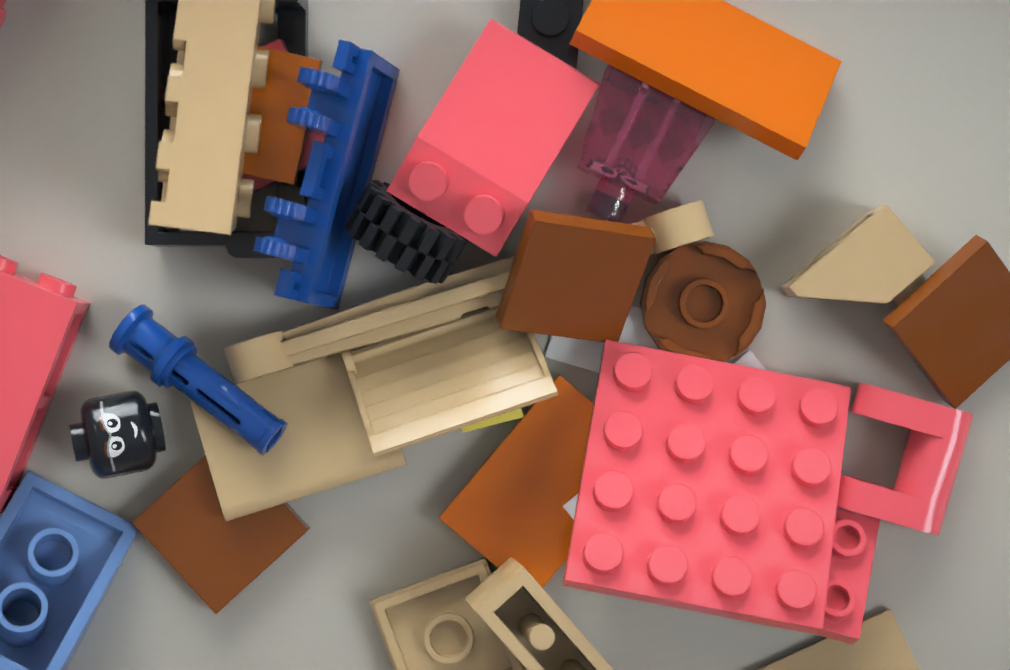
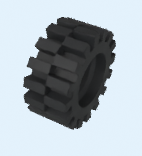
[344,180,468,284]

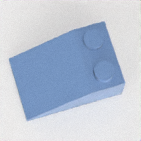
[0,471,139,670]

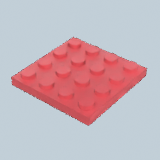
[562,339,851,635]

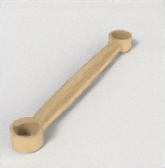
[223,200,714,384]

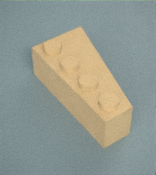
[148,0,276,235]

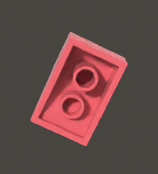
[386,19,600,257]

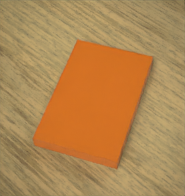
[439,374,593,588]

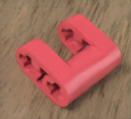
[837,382,973,535]

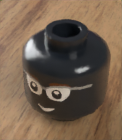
[69,391,166,479]

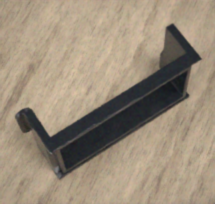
[145,0,308,258]

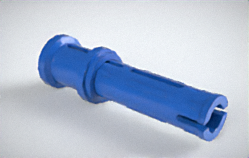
[109,304,287,456]

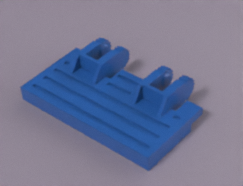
[253,39,400,310]

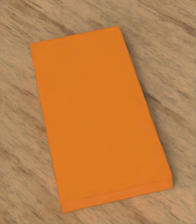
[569,0,842,160]

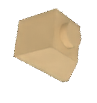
[780,204,936,305]

